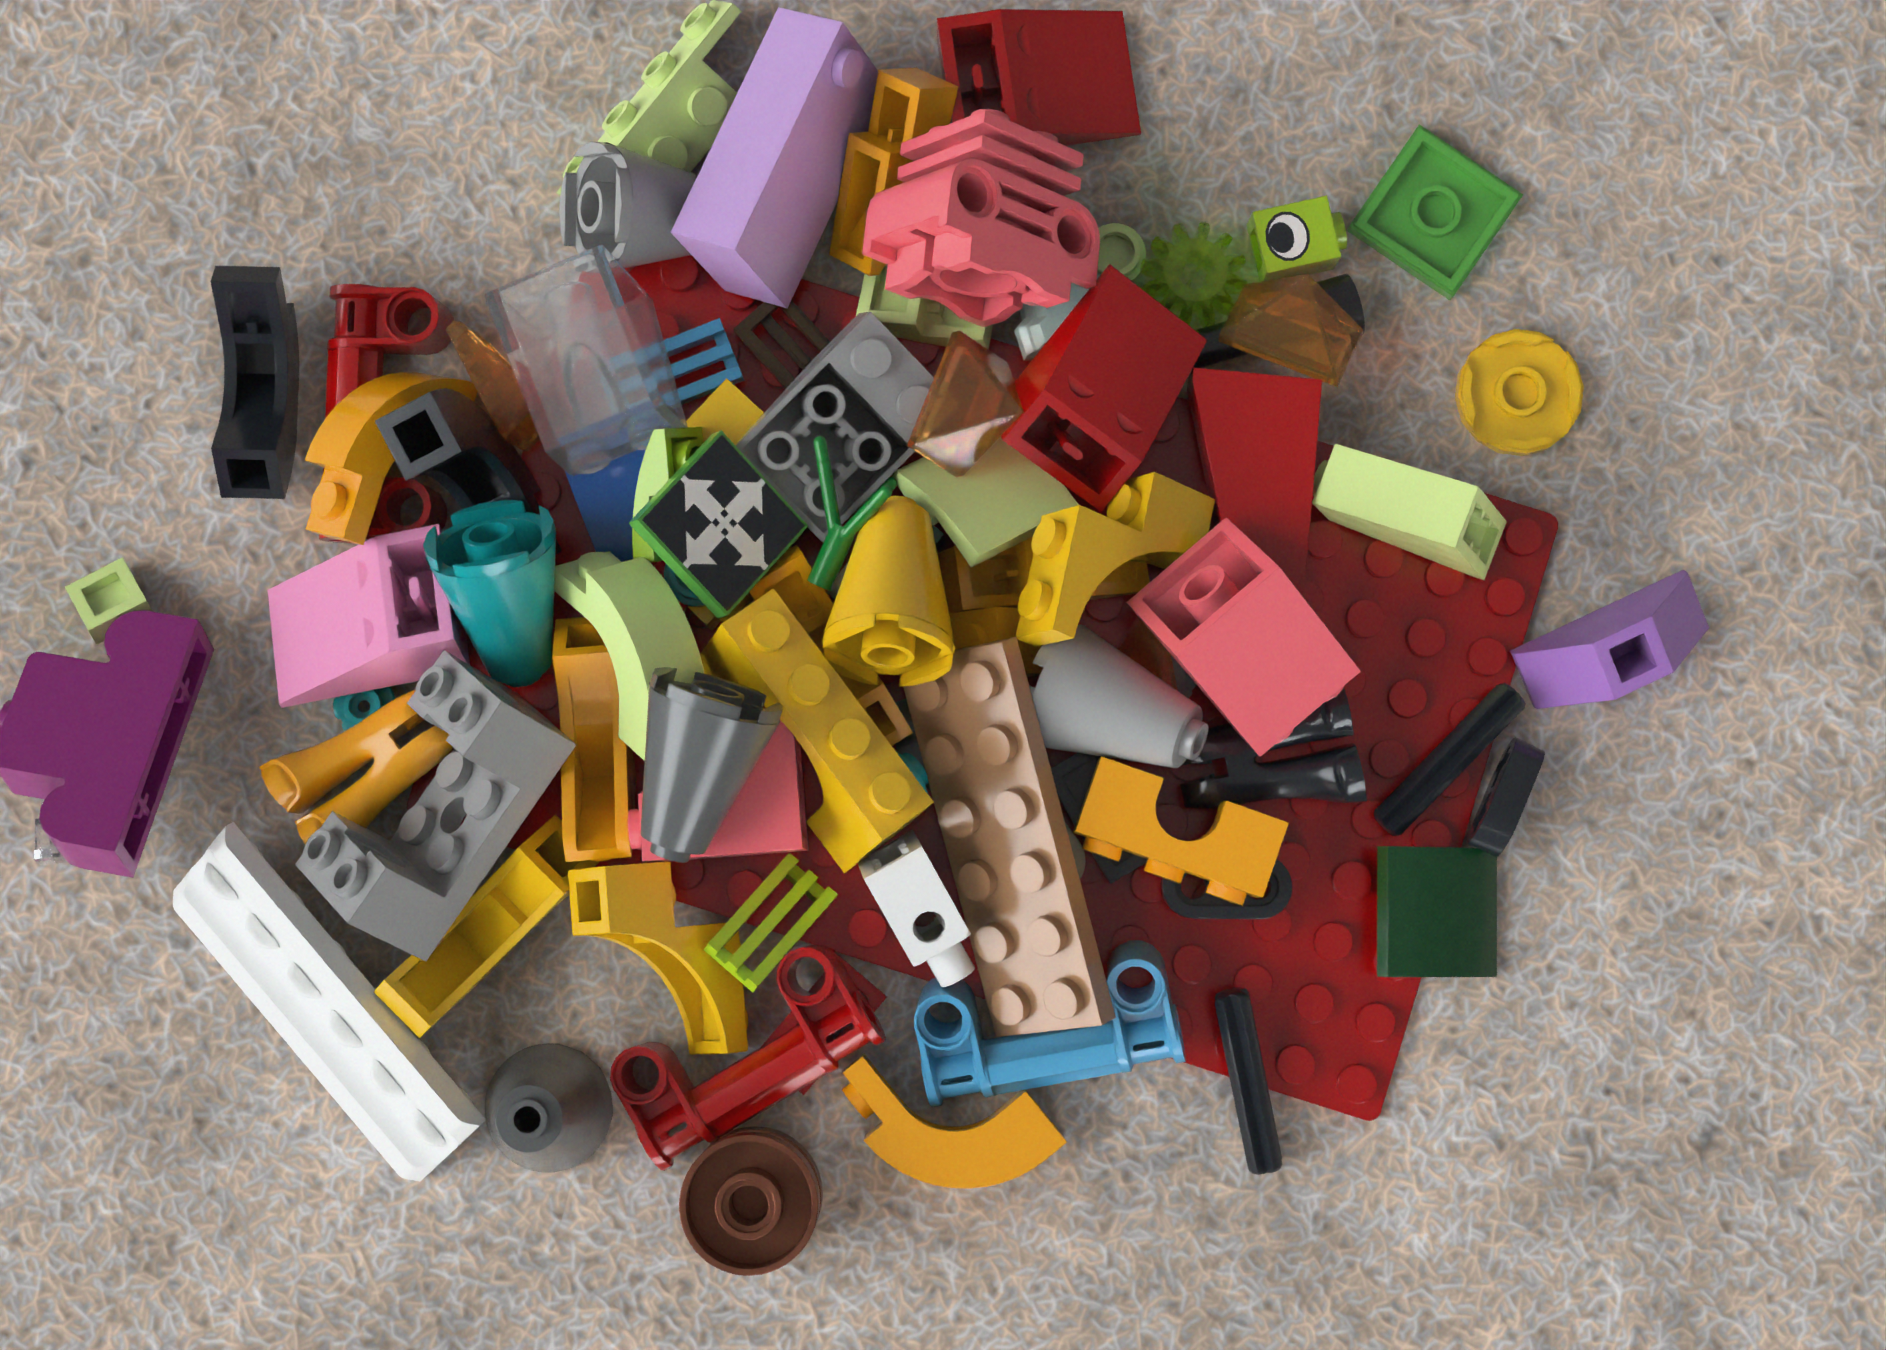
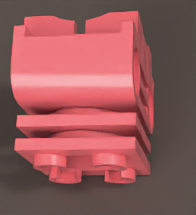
[862,109,1100,327]

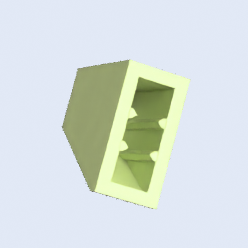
[1312,444,1507,580]

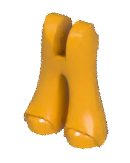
[259,689,453,844]

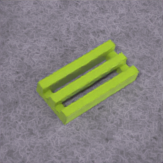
[704,853,838,992]

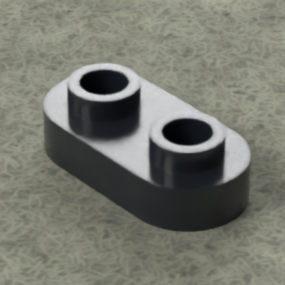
[1161,859,1292,919]

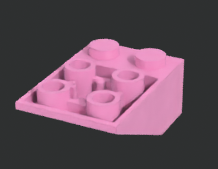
[267,524,470,708]

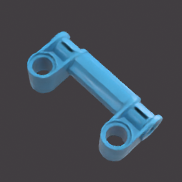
[914,940,1186,1107]

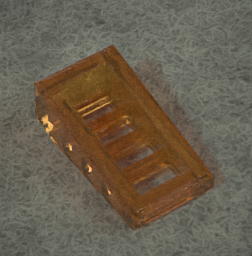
[446,320,560,452]

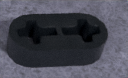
[1467,737,1545,857]

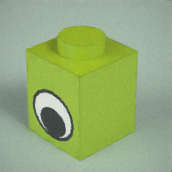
[1246,195,1347,286]

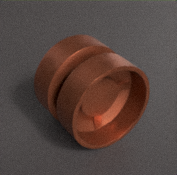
[679,1126,823,1276]

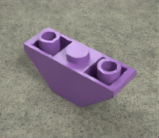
[1510,570,1709,709]

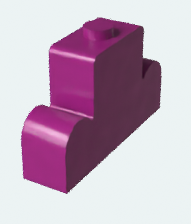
[0,610,214,878]

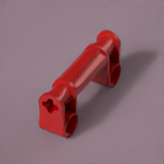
[319,284,455,544]
[610,945,886,1171]

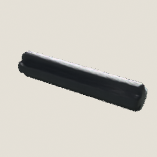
[1373,683,1526,836]
[1215,987,1282,1175]

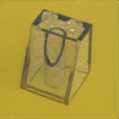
[485,244,688,477]

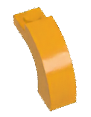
[842,1053,1067,1189]

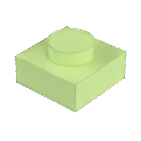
[65,557,153,645]

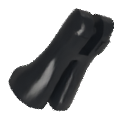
[1180,688,1367,808]

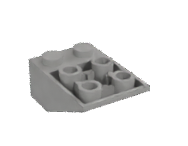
[735,312,961,543]

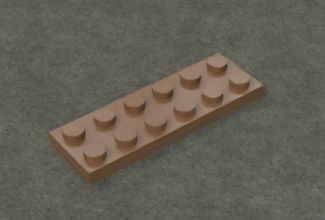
[903,637,1116,1037]

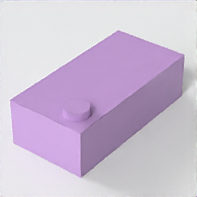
[671,7,878,308]

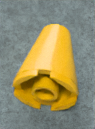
[822,496,955,686]

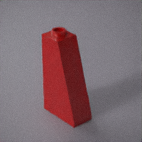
[1187,367,1322,598]

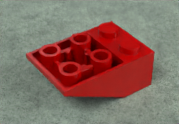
[937,9,1141,146]
[988,264,1207,512]

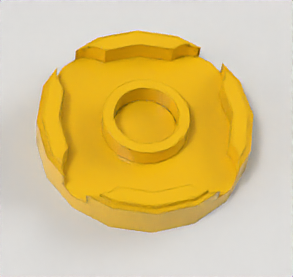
[1455,329,1584,456]

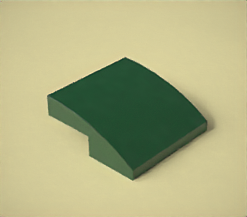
[1377,846,1497,977]

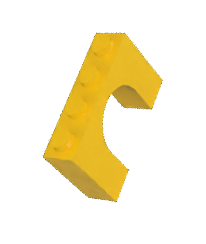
[700,588,934,873]

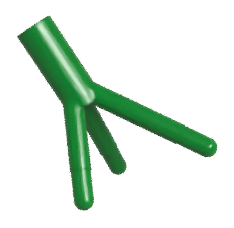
[807,436,897,591]

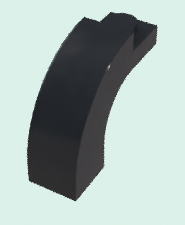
[210,266,300,499]
[375,388,563,554]

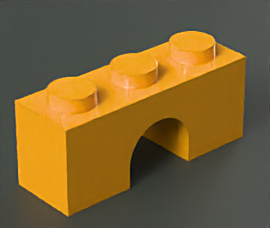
[1073,756,1289,906]

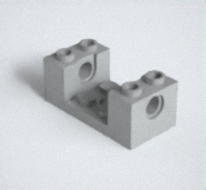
[295,650,576,961]

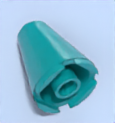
[423,500,556,687]

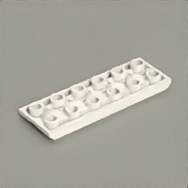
[173,822,486,1182]

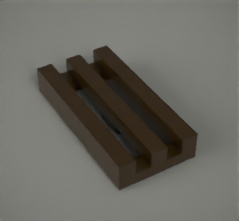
[733,300,830,389]

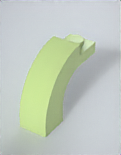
[554,551,705,761]

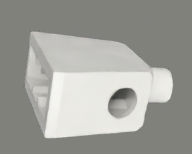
[858,830,975,987]

